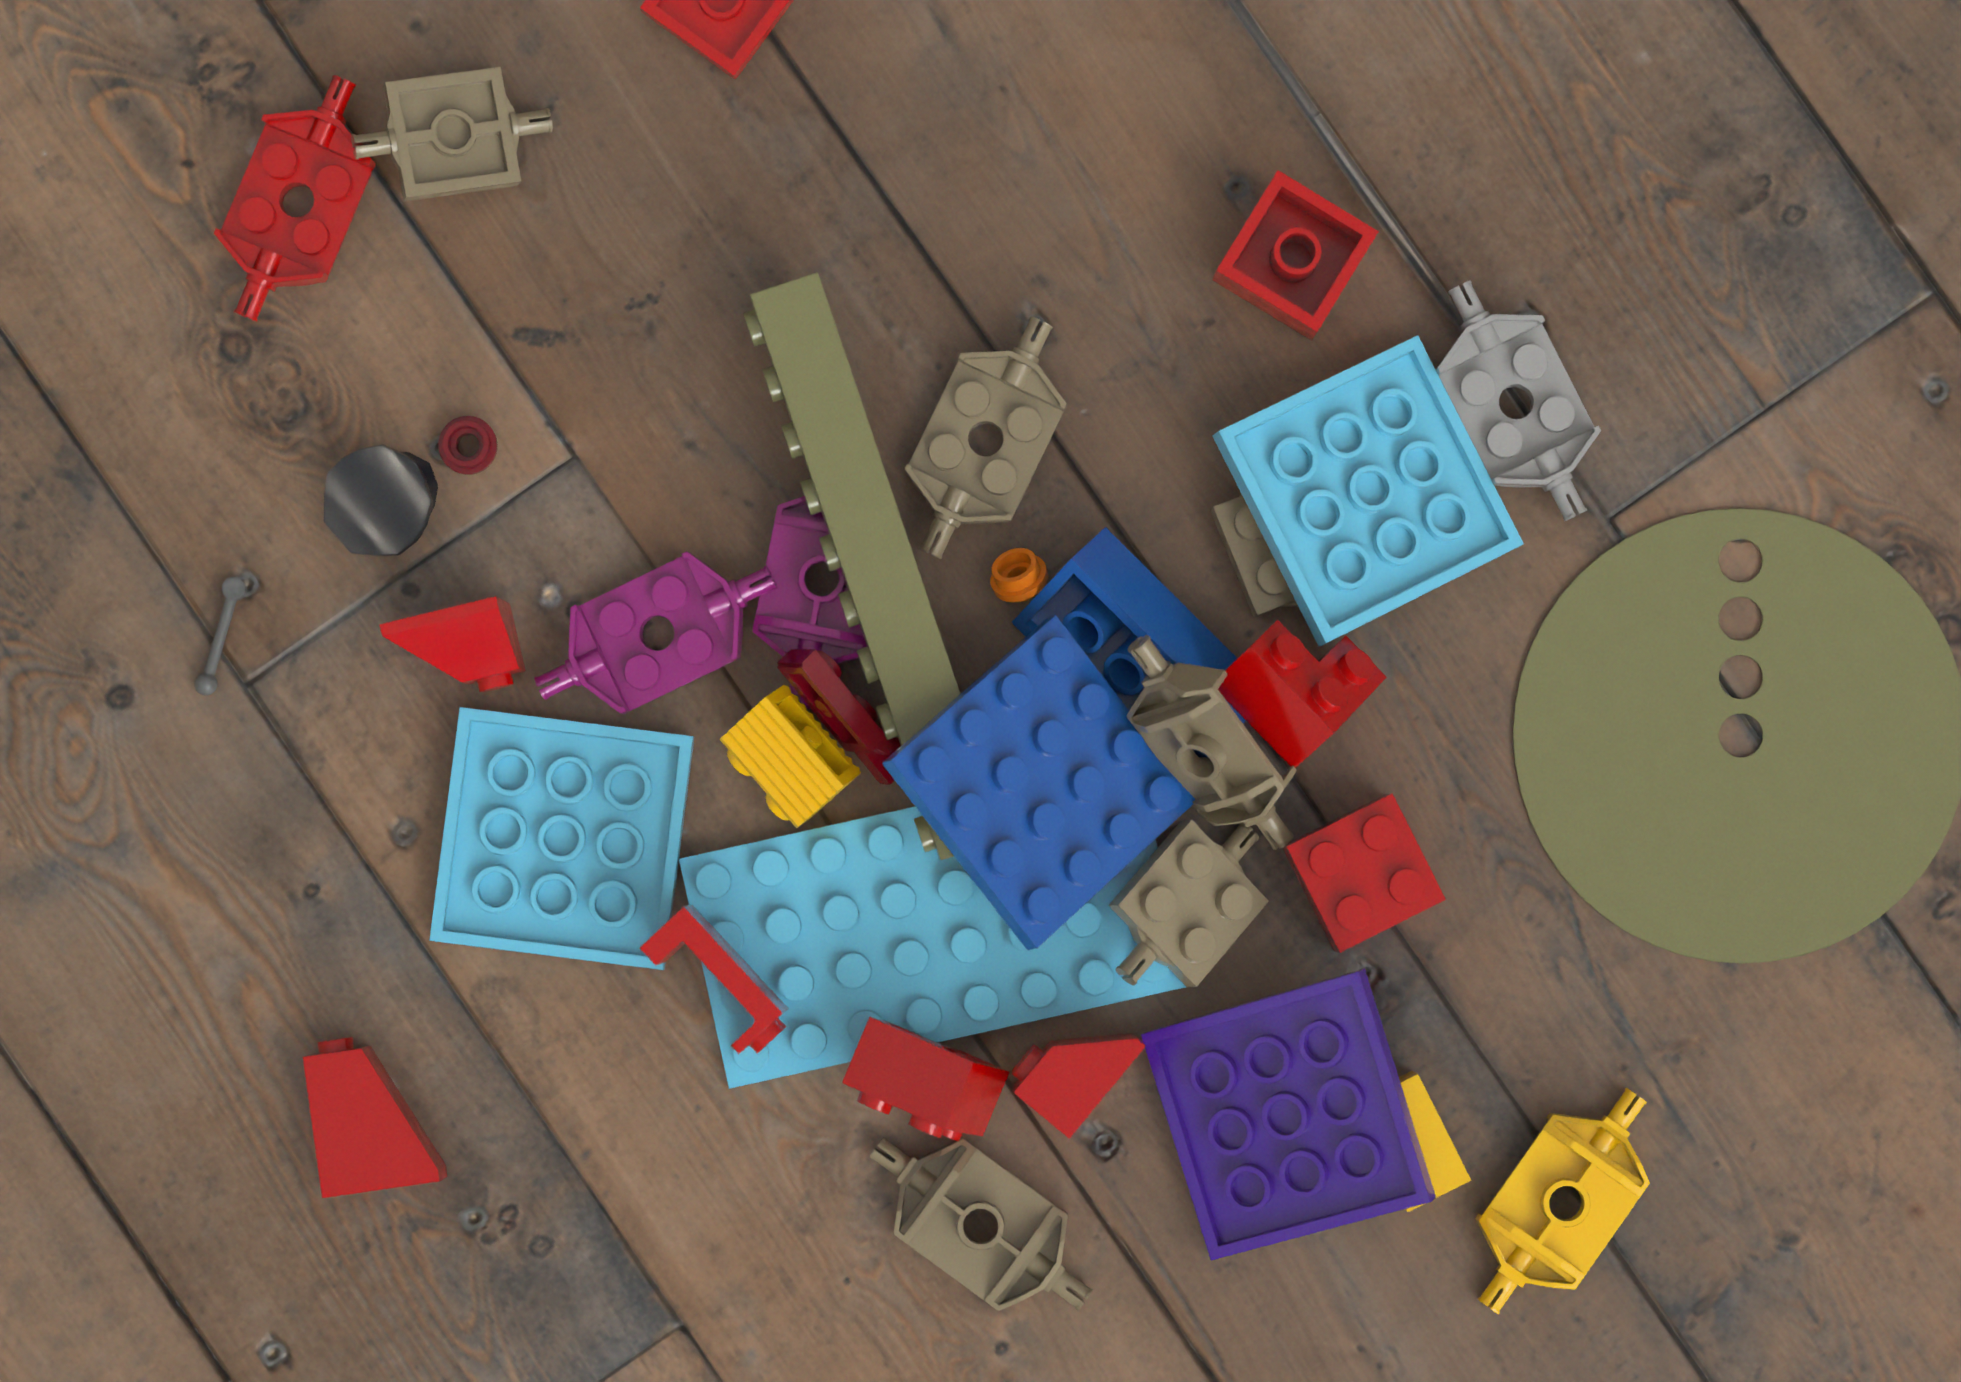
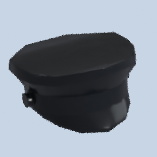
[324,444,438,556]

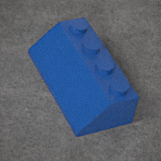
[1011,527,1246,758]

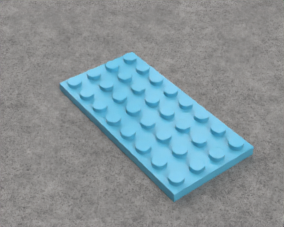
[679,807,1186,1089]

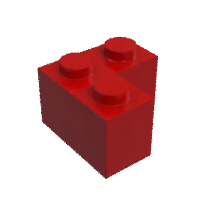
[1218,620,1387,768]
[842,1017,1010,1141]

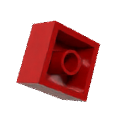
[1212,170,1379,341]
[1282,793,1446,953]

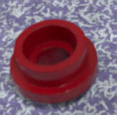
[438,416,498,475]

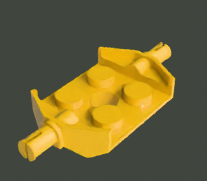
[1475,1088,1650,1314]

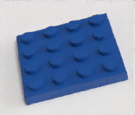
[882,615,1195,950]

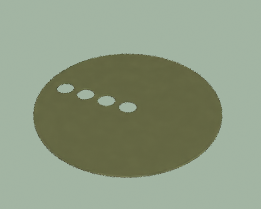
[1513,508,1961,964]

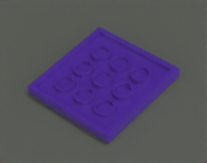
[1141,968,1436,1260]

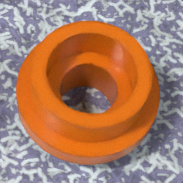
[990,548,1049,602]

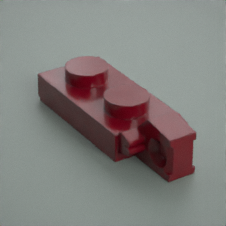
[777,649,901,785]

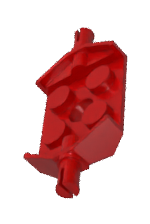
[214,75,376,322]

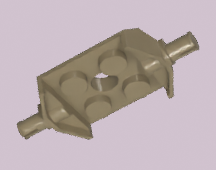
[905,316,1067,559]
[1126,635,1297,850]
[869,1137,1093,1311]

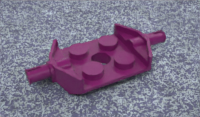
[752,496,867,709]
[534,551,777,714]

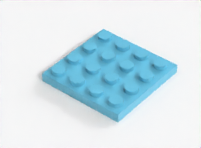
[1213,335,1524,647]
[429,707,695,970]

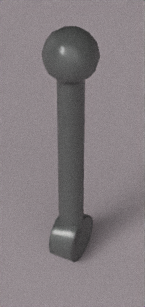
[194,577,247,696]

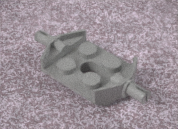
[1436,280,1601,522]

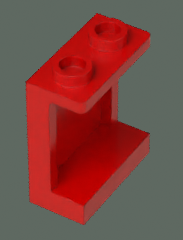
[640,905,789,1054]

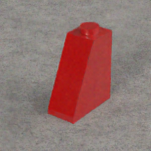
[303,1037,448,1198]

